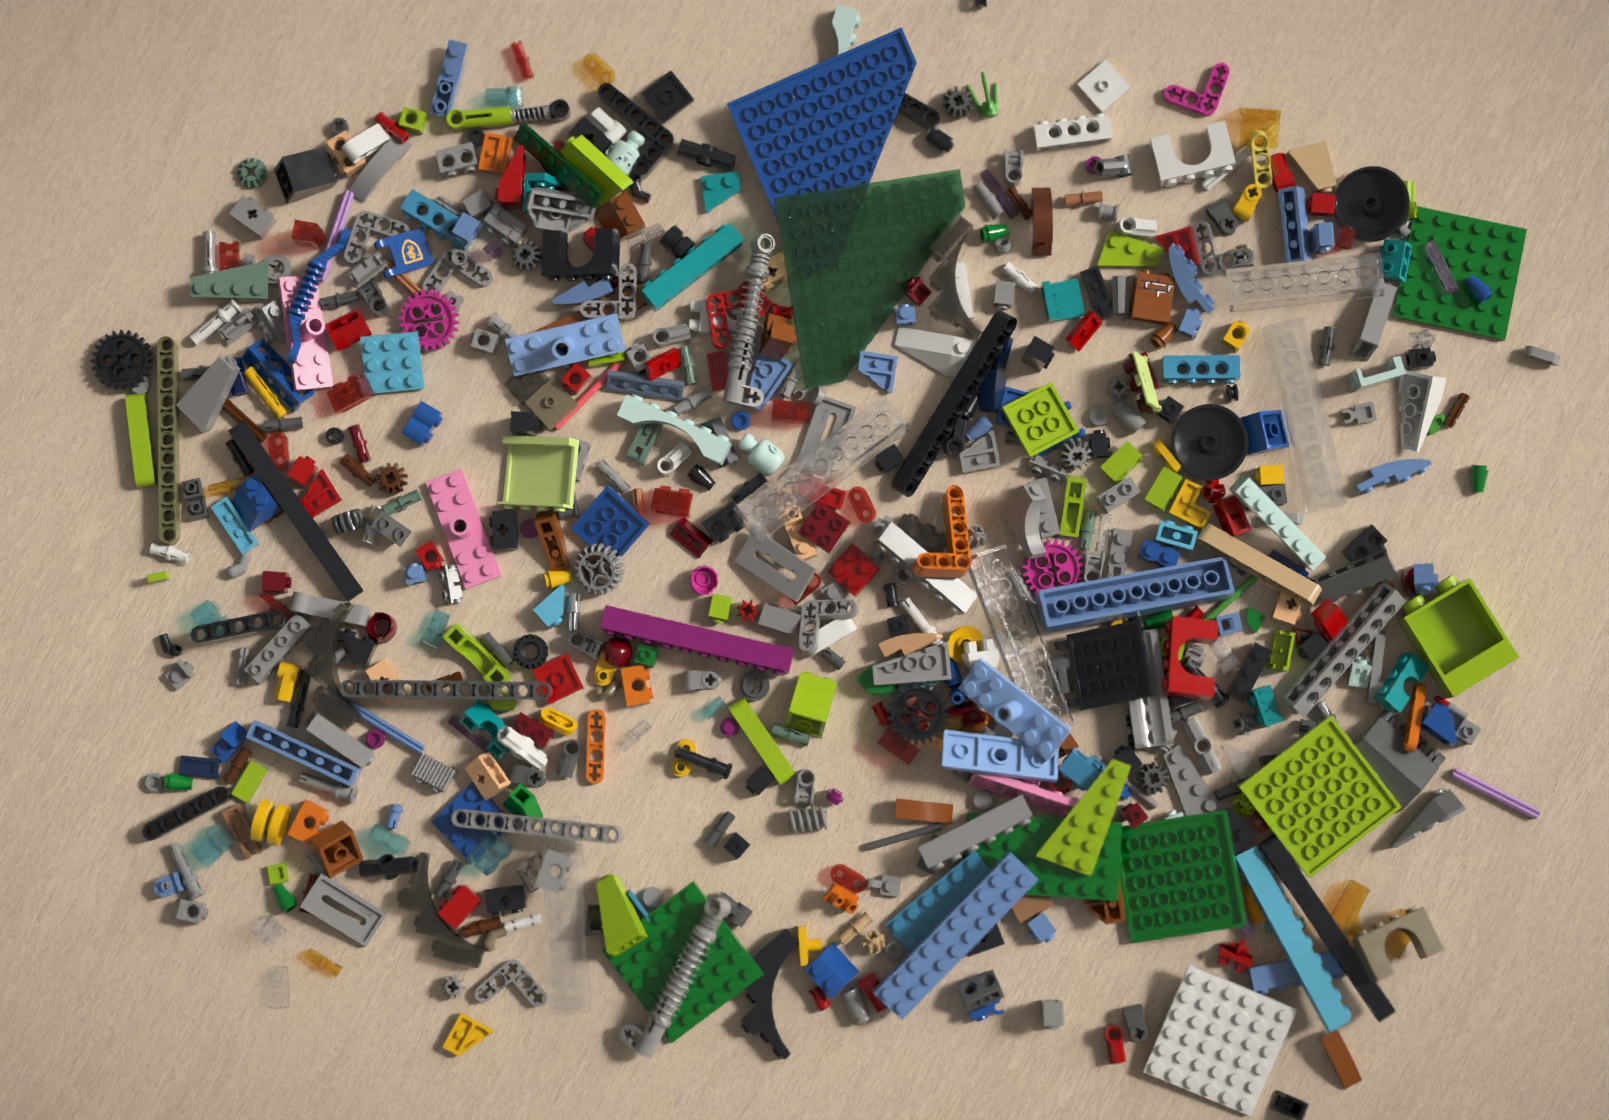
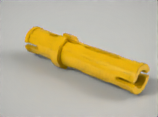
[243,367,288,419]

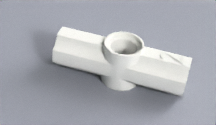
[497,726,548,769]

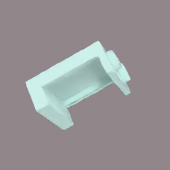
[1348,356,1406,392]

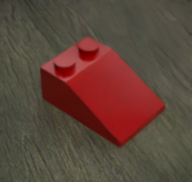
[495,145,527,210]

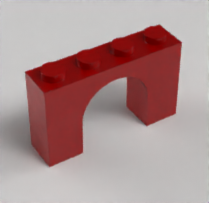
[1161,616,1218,701]

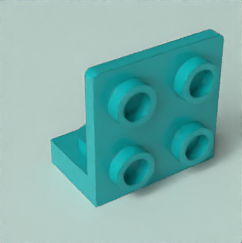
[522,173,562,213]
[1041,279,1085,323]
[1247,685,1283,729]

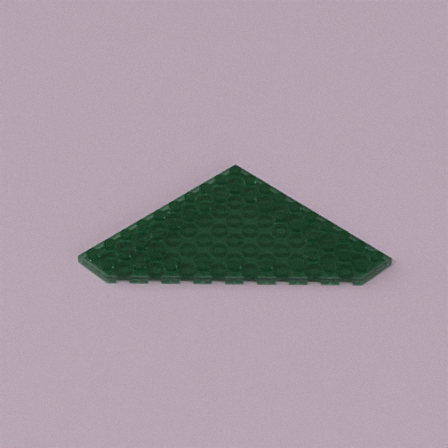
[774,169,966,388]

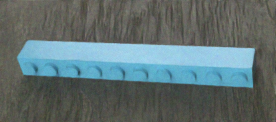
[1235,846,1351,1032]

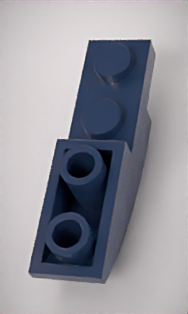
[979,337,1013,413]

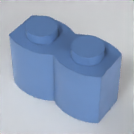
[1310,222,1335,256]

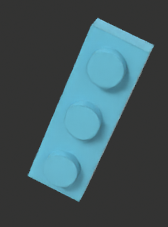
[211,496,259,555]

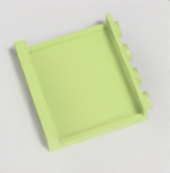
[496,435,579,512]

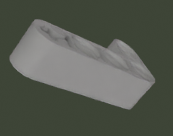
[290,591,370,626]

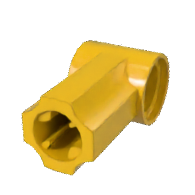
[274,662,301,702]

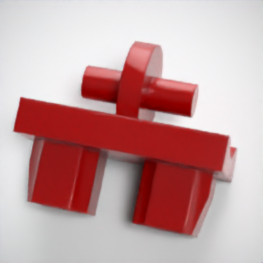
[1217,939,1253,974]

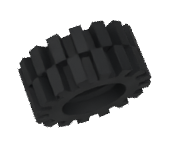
[513,634,549,669]

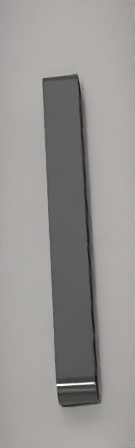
[339,679,553,700]

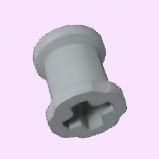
[1097,202,1119,222]

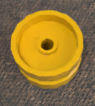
[250,799,290,847]

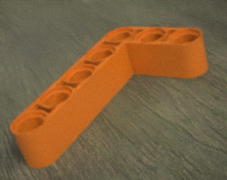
[912,485,971,578]

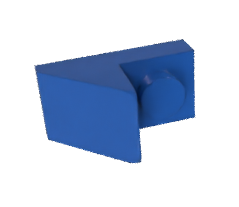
[210,721,248,763]

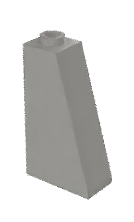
[1350,281,1397,361]
[176,355,240,432]
[304,709,375,768]

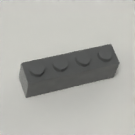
[1314,548,1397,602]

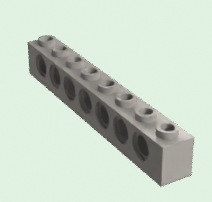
[1282,582,1406,717]

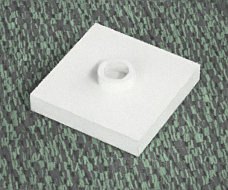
[1077,60,1130,114]

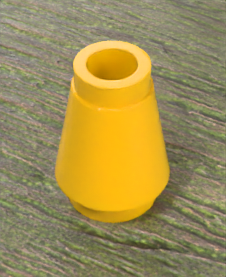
[543,570,572,590]

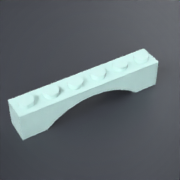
[832,5,861,55]
[617,394,732,466]
[1229,475,1326,571]

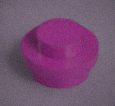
[520,519,538,538]
[720,718,739,737]
[366,729,385,749]
[825,788,844,805]

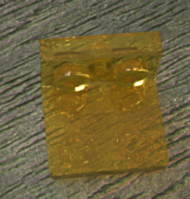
[1239,107,1281,149]

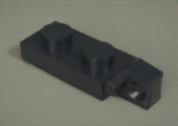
[1080,266,1112,320]

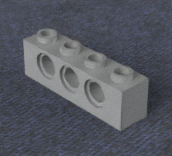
[244,613,314,684]

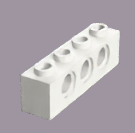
[1033,114,1113,152]

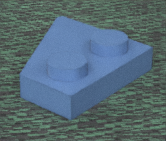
[856,351,898,393]

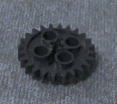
[90,329,154,392]
[887,682,950,746]

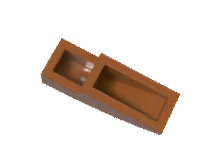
[894,798,953,824]
[1318,1029,1362,1089]

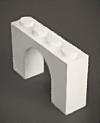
[1150,120,1236,187]

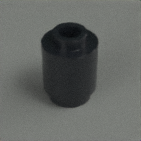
[925,128,954,154]

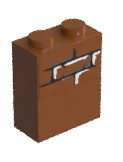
[1128,270,1175,325]

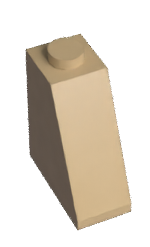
[1286,141,1337,194]

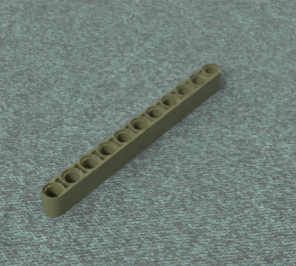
[157,336,180,545]

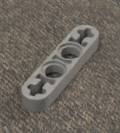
[1365,631,1386,706]

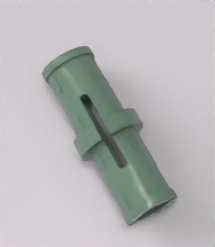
[678,346,697,386]
[382,489,422,515]
[1077,510,1098,550]
[771,724,811,747]

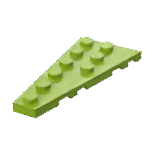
[1036,759,1131,876]

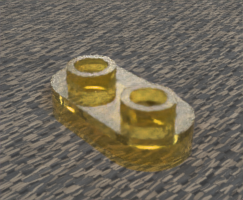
[583,53,615,85]

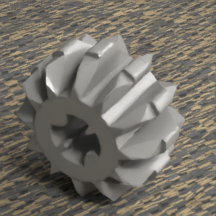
[1059,438,1092,470]

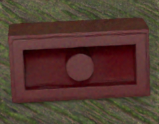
[669,517,713,558]
[944,701,985,731]

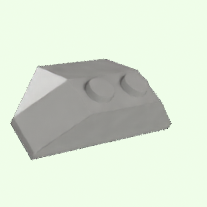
[526,187,596,233]

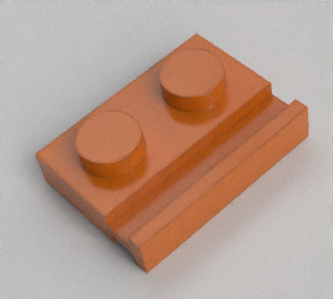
[478,132,513,174]

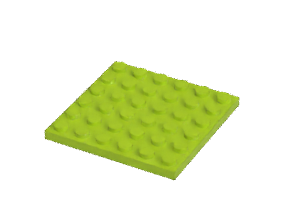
[1238,715,1402,879]

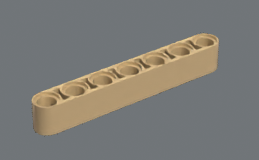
[1196,523,1322,607]

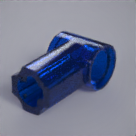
[231,356,249,397]

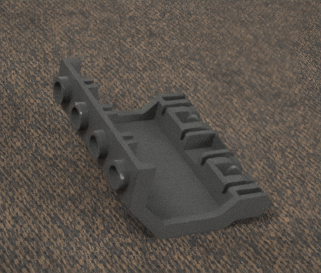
[1355,709,1446,814]

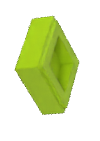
[147,571,171,584]
[266,862,290,885]

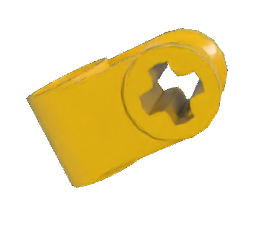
[1232,184,1262,222]

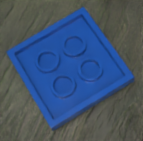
[570,485,651,564]
[431,782,504,863]

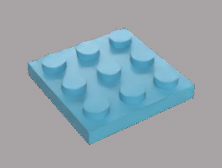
[360,331,425,394]

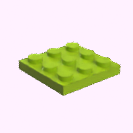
[1001,382,1080,458]

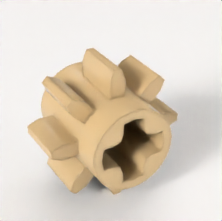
[861,930,885,955]

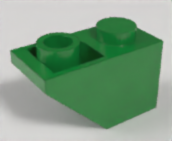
[856,663,899,695]
[502,783,543,826]

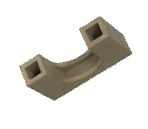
[1351,906,1444,983]

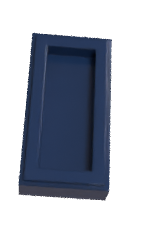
[179,755,221,779]

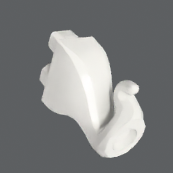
[689,298,744,335]
[961,639,999,671]

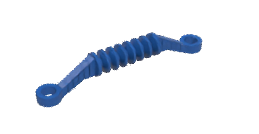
[286,228,351,365]

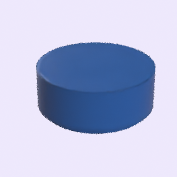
[731,411,750,431]

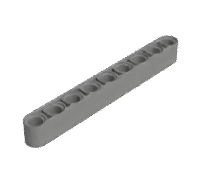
[452,809,624,844]

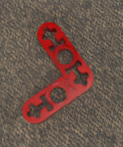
[706,289,761,349]

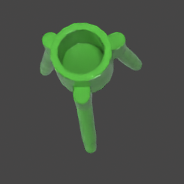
[966,72,999,119]

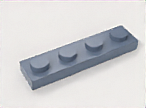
[606,370,684,401]

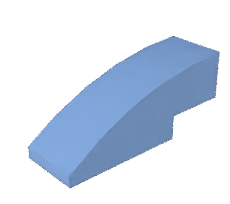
[552,279,616,304]

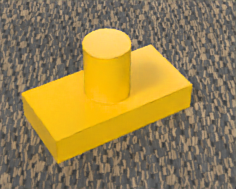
[798,925,822,966]

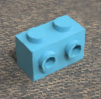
[1153,520,1198,552]

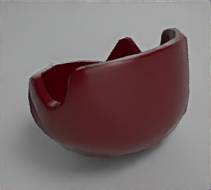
[603,637,632,667]

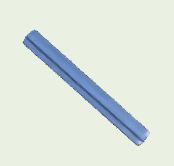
[340,697,425,754]

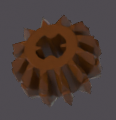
[375,463,408,495]

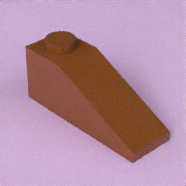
[534,509,570,571]

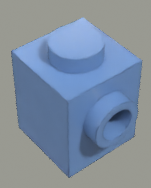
[1414,563,1439,595]
[1026,912,1056,943]

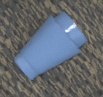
[965,415,993,442]

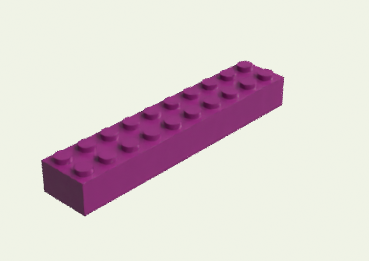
[600,605,794,676]

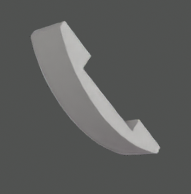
[349,136,412,203]

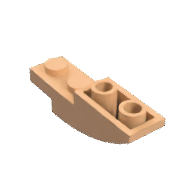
[772,485,817,561]

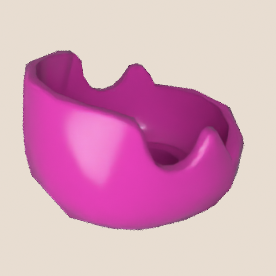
[689,565,718,595]

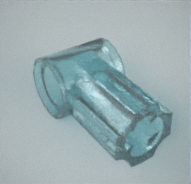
[486,85,523,108]
[420,609,451,650]

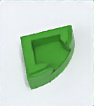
[1427,414,1445,436]

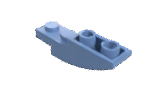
[430,39,468,117]
[1169,243,1215,314]
[1354,459,1432,494]

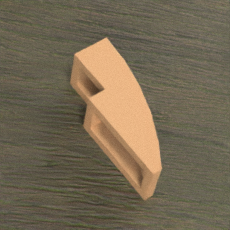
[878,633,943,657]

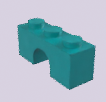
[1374,653,1429,713]
[459,699,511,761]

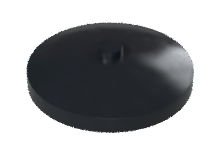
[1334,166,1410,242]
[1171,404,1248,481]

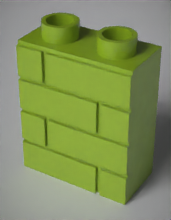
[1397,574,1520,699]

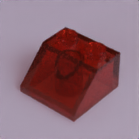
[651,485,694,518]

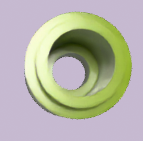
[488,691,517,712]

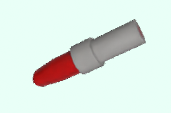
[1434,695,1468,719]

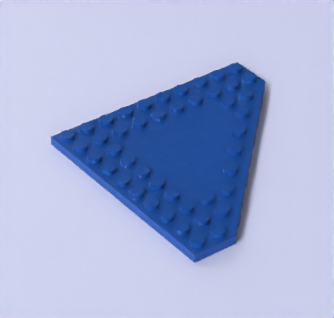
[727,27,917,279]

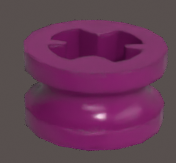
[1086,156,1101,175]

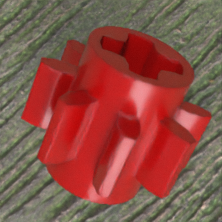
[1202,480,1226,503]
[736,599,760,623]

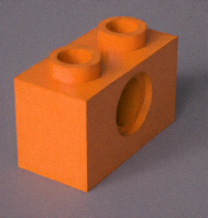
[621,665,654,707]
[288,800,329,845]

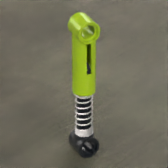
[446,99,571,132]

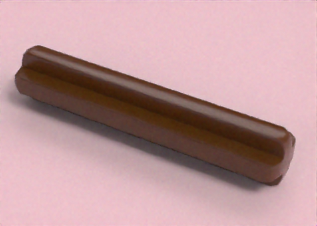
[222,399,267,443]

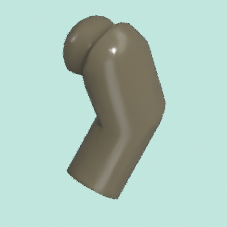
[594,679,622,701]
[482,927,507,952]

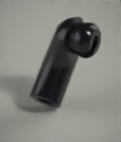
[629,177,652,203]
[158,633,182,657]

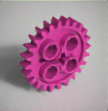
[398,289,461,351]
[1022,539,1084,596]

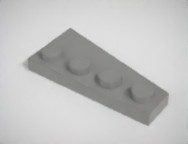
[872,641,951,686]
[1162,744,1223,816]

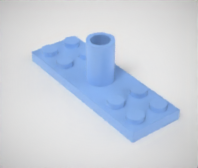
[505,313,626,376]
[958,658,1072,761]
[941,730,1059,783]

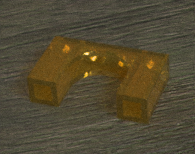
[1331,880,1410,960]

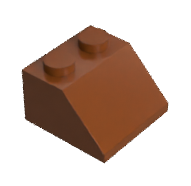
[594,191,646,242]
[309,820,364,879]

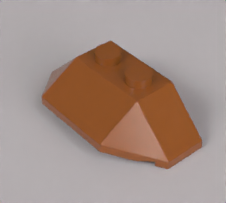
[1083,876,1126,925]

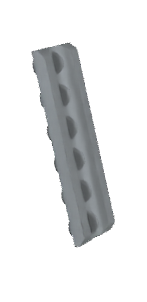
[1128,629,1174,749]

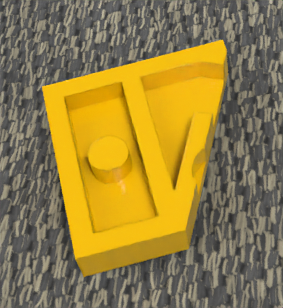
[443,1012,494,1056]

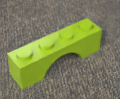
[442,623,514,691]

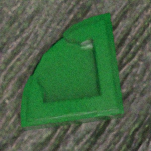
[1246,607,1266,633]

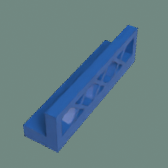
[241,338,315,413]

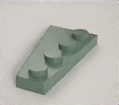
[190,260,269,299]

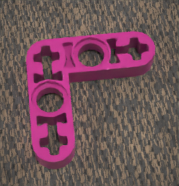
[1163,63,1230,116]

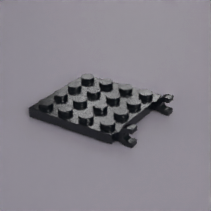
[1054,620,1155,711]

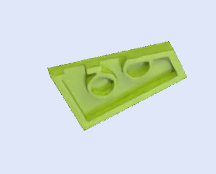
[1097,230,1163,268]

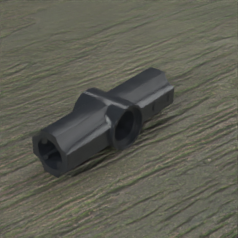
[677,139,736,172]
[359,854,418,880]

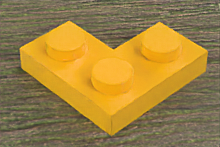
[1168,479,1212,530]

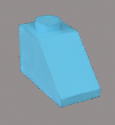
[533,584,566,628]

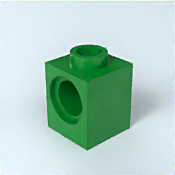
[635,643,659,667]

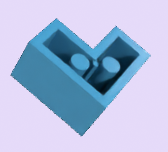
[1058,747,1106,791]

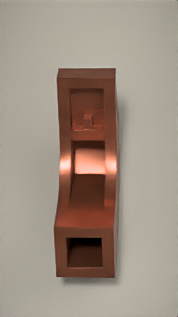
[1031,187,1053,256]

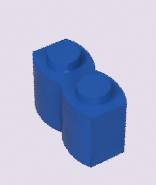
[402,401,443,446]
[1137,541,1180,568]

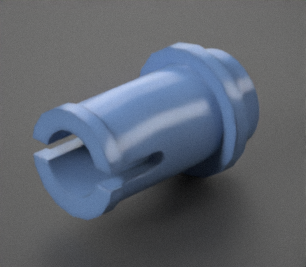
[385,803,403,829]

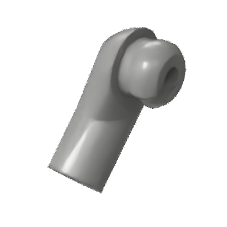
[225,554,251,578]

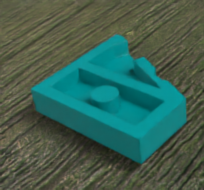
[701,171,741,213]

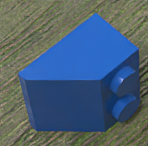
[1241,410,1290,454]
[231,474,282,532]
[1421,703,1457,746]
[805,943,859,999]

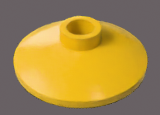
[948,625,983,663]

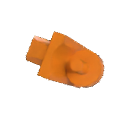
[822,882,860,914]

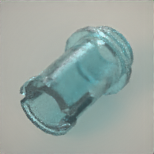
[702,696,727,720]

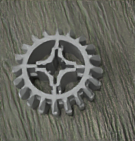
[573,543,625,595]

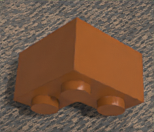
[759,313,797,360]

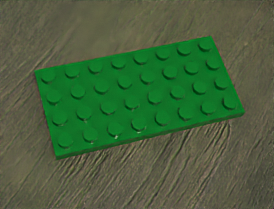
[964,813,1122,901]

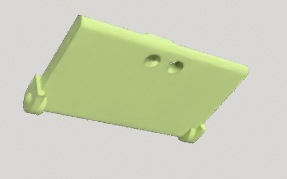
[1132,352,1162,412]

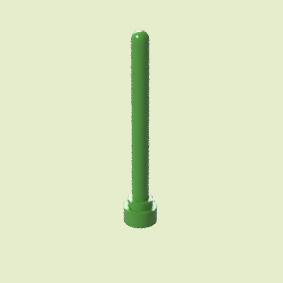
[1202,575,1258,621]

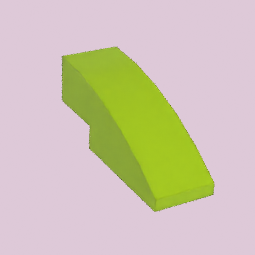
[1059,474,1087,537]

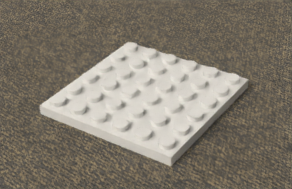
[1143,964,1297,1116]

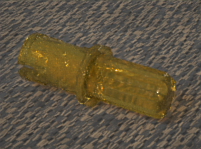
[208,476,246,496]
[305,948,343,977]

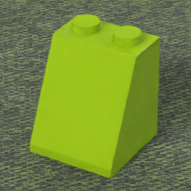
[785,672,838,738]

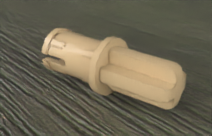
[838,911,874,945]

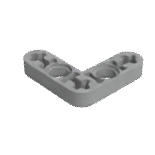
[344,211,410,265]
[1193,221,1256,275]
[422,248,493,294]
[580,263,637,320]
[799,599,858,655]
[474,959,547,1007]

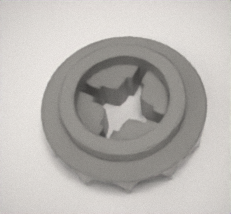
[264,254,292,285]

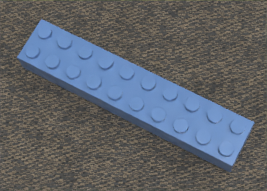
[1036,556,1235,633]
[873,850,1038,1020]

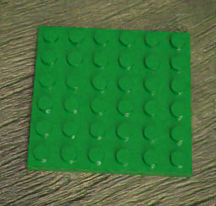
[1392,206,1527,341]
[1119,810,1247,943]
[602,880,764,1044]

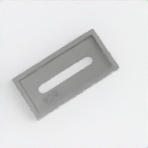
[795,396,856,479]
[735,529,817,602]
[300,873,387,947]

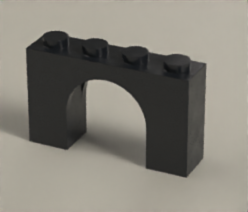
[541,228,621,282]

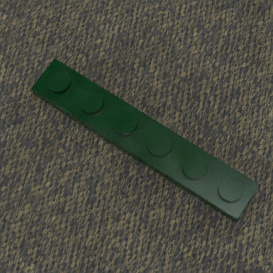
[513,123,604,208]

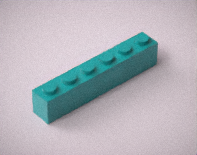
[641,223,744,313]

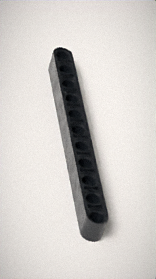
[891,310,1017,497]
[228,420,364,602]
[1259,834,1396,1023]

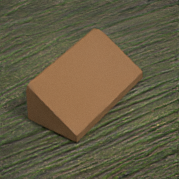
[1011,894,1054,923]

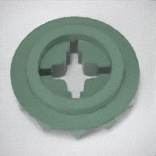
[237,158,267,188]

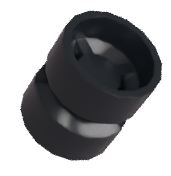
[659,225,695,260]

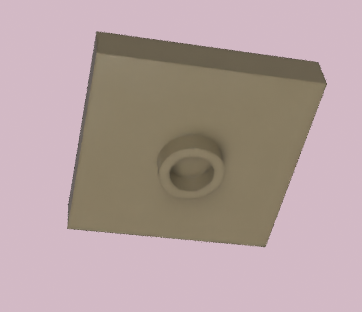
[525,377,578,430]

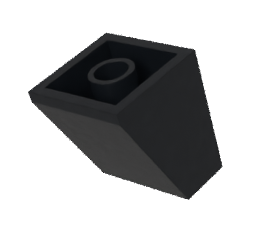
[274,146,338,205]

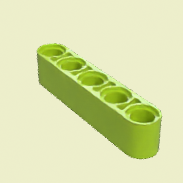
[125,393,158,487]
[728,696,797,785]

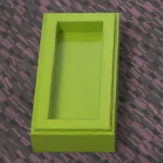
[231,760,268,803]

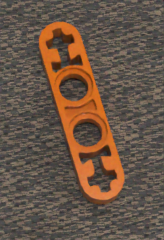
[1403,682,1426,753]
[586,709,606,784]

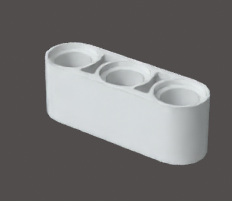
[341,124,391,164]
[805,619,857,657]

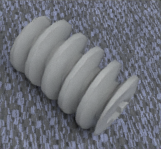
[788,806,828,833]

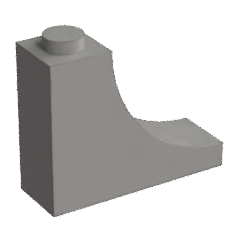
[1001,483,1047,559]

